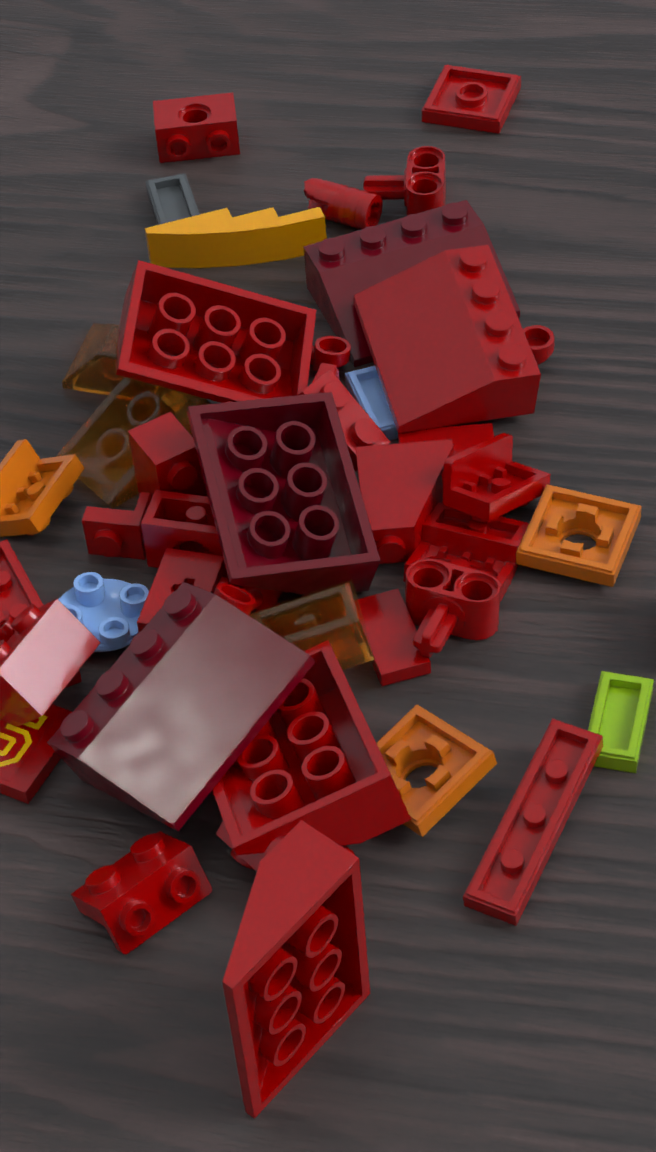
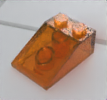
[56,377,211,509]

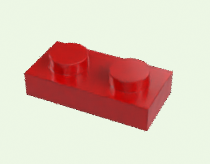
[298,370,391,472]

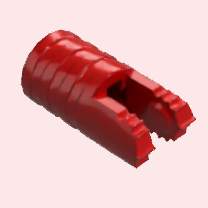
[304,178,383,229]

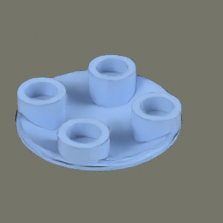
[58,572,149,652]

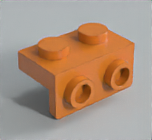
[0,439,85,537]

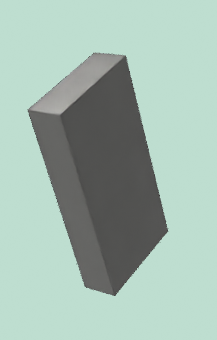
[145,173,199,225]

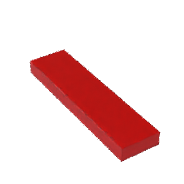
[463,718,603,926]

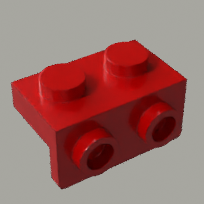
[442,433,551,522]
[70,831,212,954]

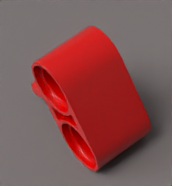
[363,146,446,215]
[405,559,501,657]

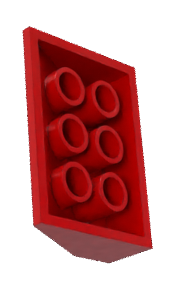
[353,245,541,433]
[116,260,317,403]
[212,640,412,855]
[222,820,371,1119]

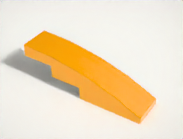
[145,207,327,268]

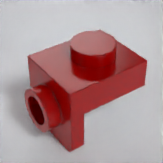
[82,492,152,560]

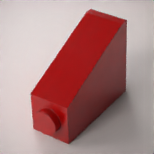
[356,439,453,564]

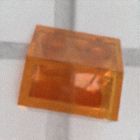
[249,579,375,670]

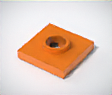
[516,484,642,587]
[376,704,497,837]

